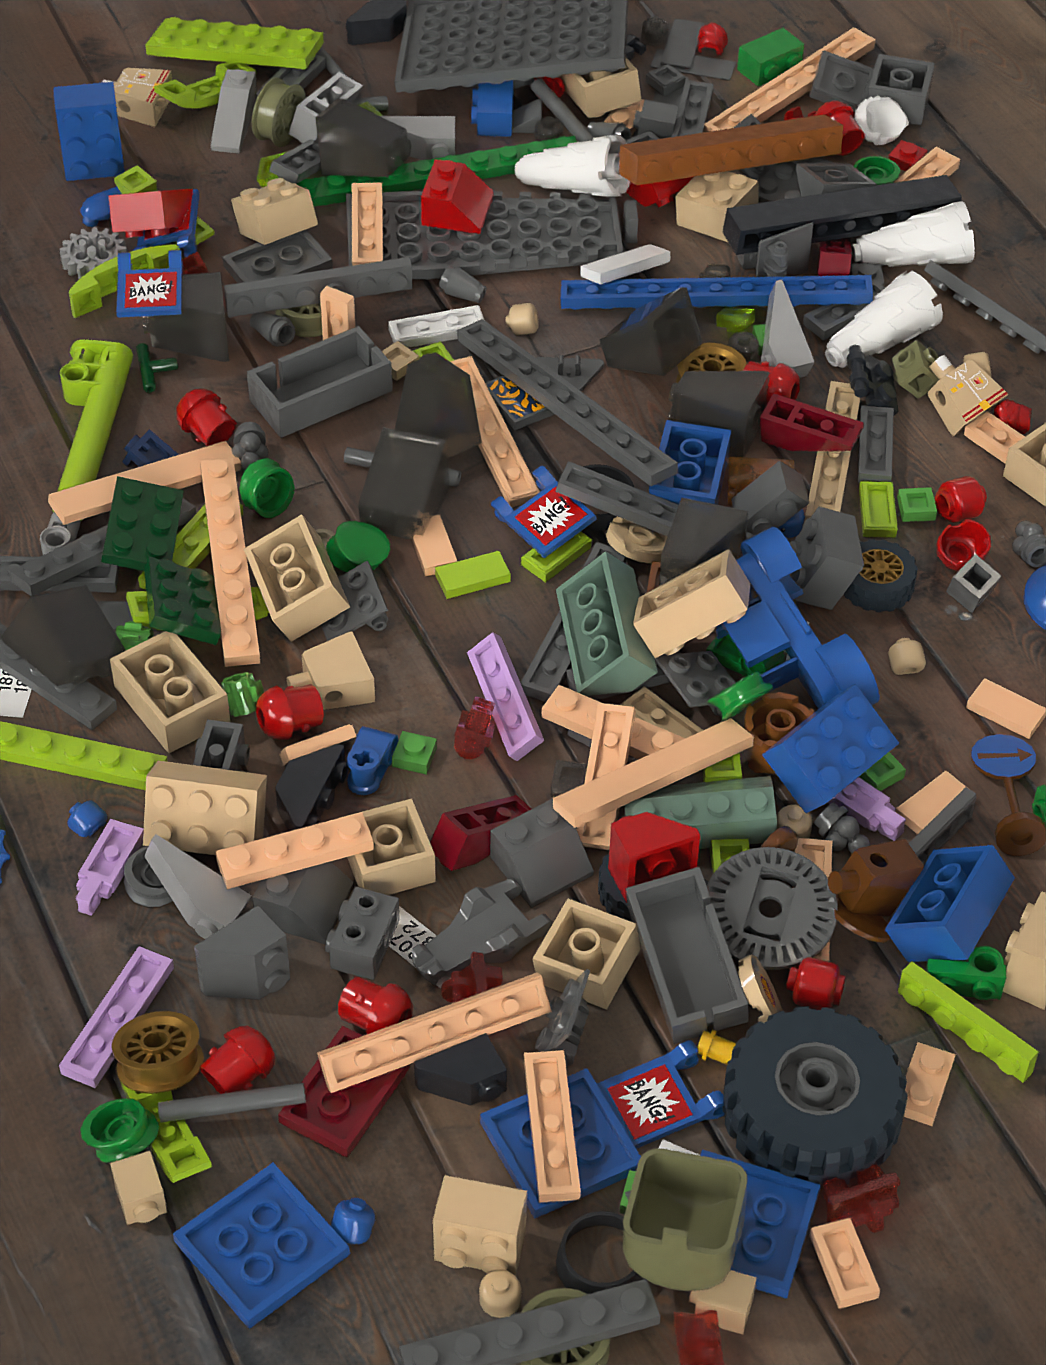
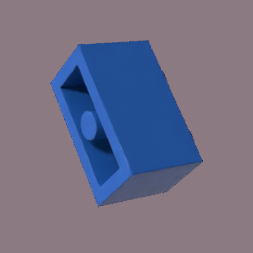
[471,80,513,137]

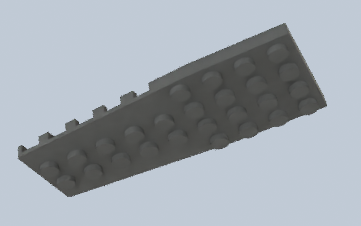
[346,191,623,280]

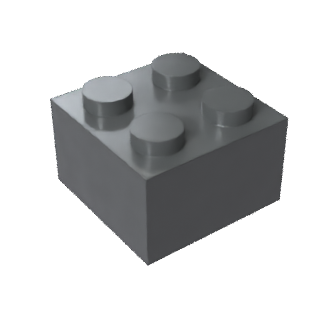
[867,54,935,125]
[790,506,864,610]

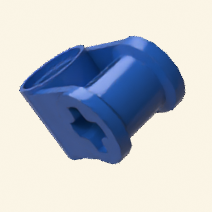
[347,726,399,795]

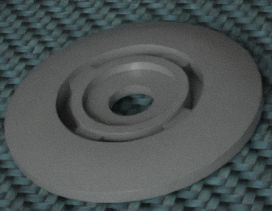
[705,847,838,970]

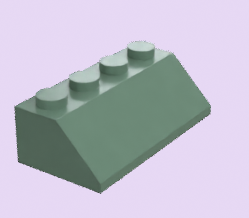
[556,551,658,696]
[625,776,777,849]

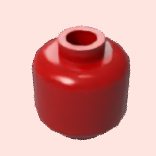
[935,476,987,523]
[786,957,846,1010]

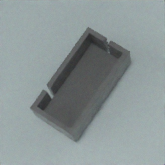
[247,326,392,438]
[626,867,749,1044]

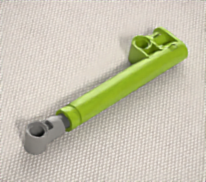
[40,339,133,555]

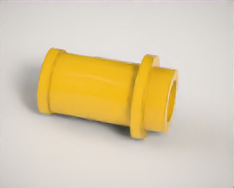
[697,1030,736,1065]

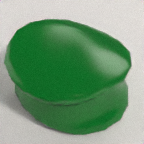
[853,156,901,185]
[240,458,295,518]
[326,521,391,572]
[707,671,773,721]
[80,1098,159,1162]

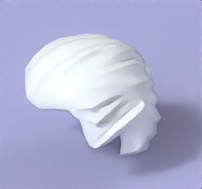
[854,95,909,145]

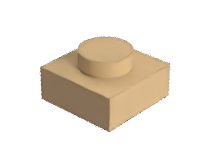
[382,341,420,381]

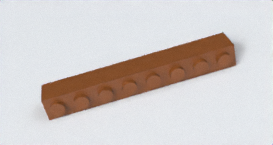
[619,115,843,185]

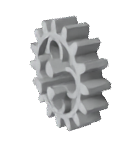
[60,227,127,279]

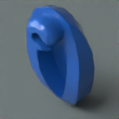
[80,186,122,227]

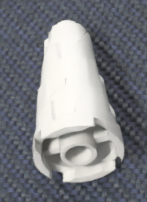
[515,135,630,196]
[851,201,975,267]
[825,271,943,368]

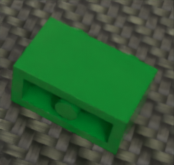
[737,28,804,87]

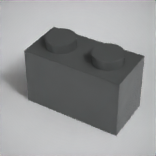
[731,460,809,535]

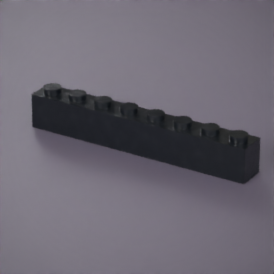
[722,175,962,255]

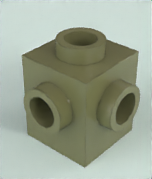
[892,340,939,399]

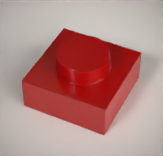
[888,140,928,172]

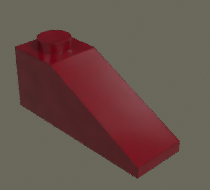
[817,238,852,276]
[760,393,864,451]
[430,795,532,871]

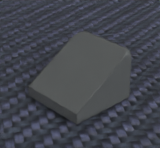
[512,99,542,133]

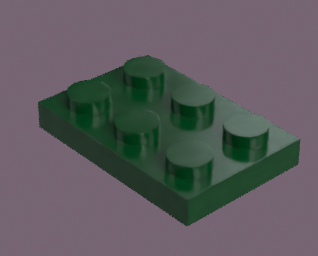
[101,476,184,571]
[144,557,221,645]

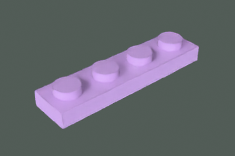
[467,632,544,761]
[59,946,174,1088]

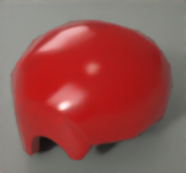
[936,519,991,571]

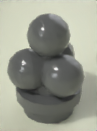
[232,422,268,470]
[1012,520,1046,567]
[814,802,870,854]

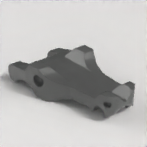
[412,878,553,985]

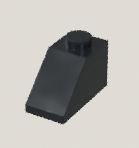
[414,1033,507,1106]

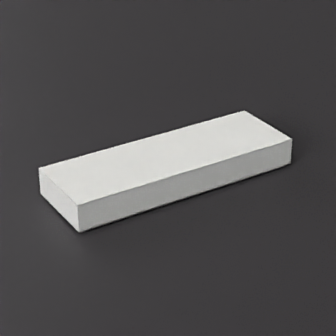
[580,244,670,285]
[388,305,484,348]

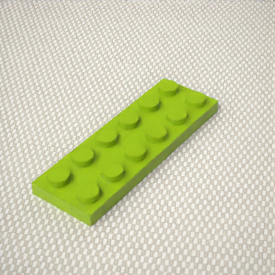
[145,17,324,69]

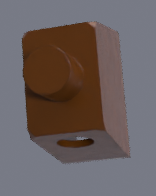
[828,839,924,916]

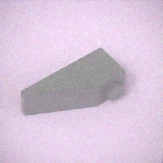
[211,69,257,153]
[289,72,363,143]
[367,116,455,160]
[761,279,814,378]
[144,834,252,939]

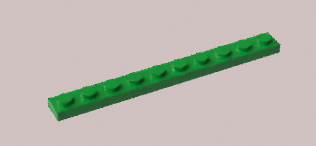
[297,136,577,207]

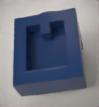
[122,429,179,467]

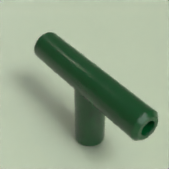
[136,343,178,393]

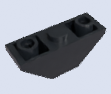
[346,0,407,45]
[275,744,349,832]

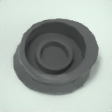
[124,846,173,907]

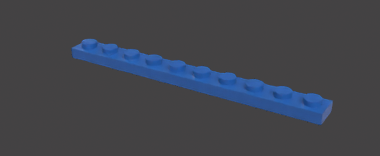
[561,275,873,310]

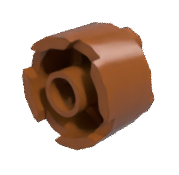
[743,692,814,775]

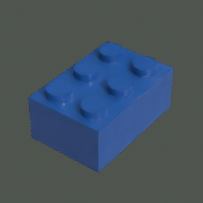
[53,82,125,181]
[649,420,731,519]
[762,684,899,813]
[885,845,1015,962]

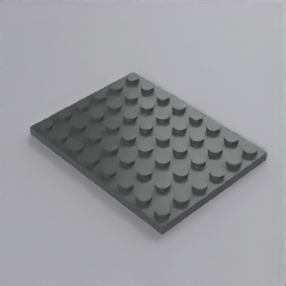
[394,0,629,93]

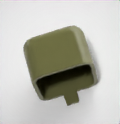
[623,1148,747,1291]

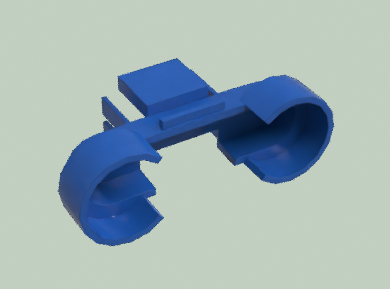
[716,527,880,709]

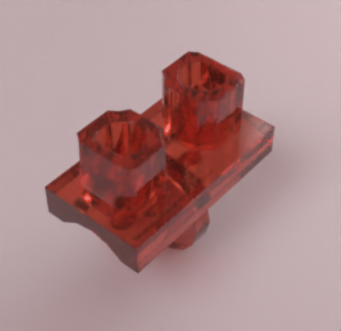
[454,696,495,759]
[441,952,503,1003]
[824,1164,900,1233]
[673,1310,724,1365]

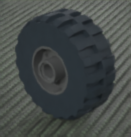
[722,1007,908,1189]

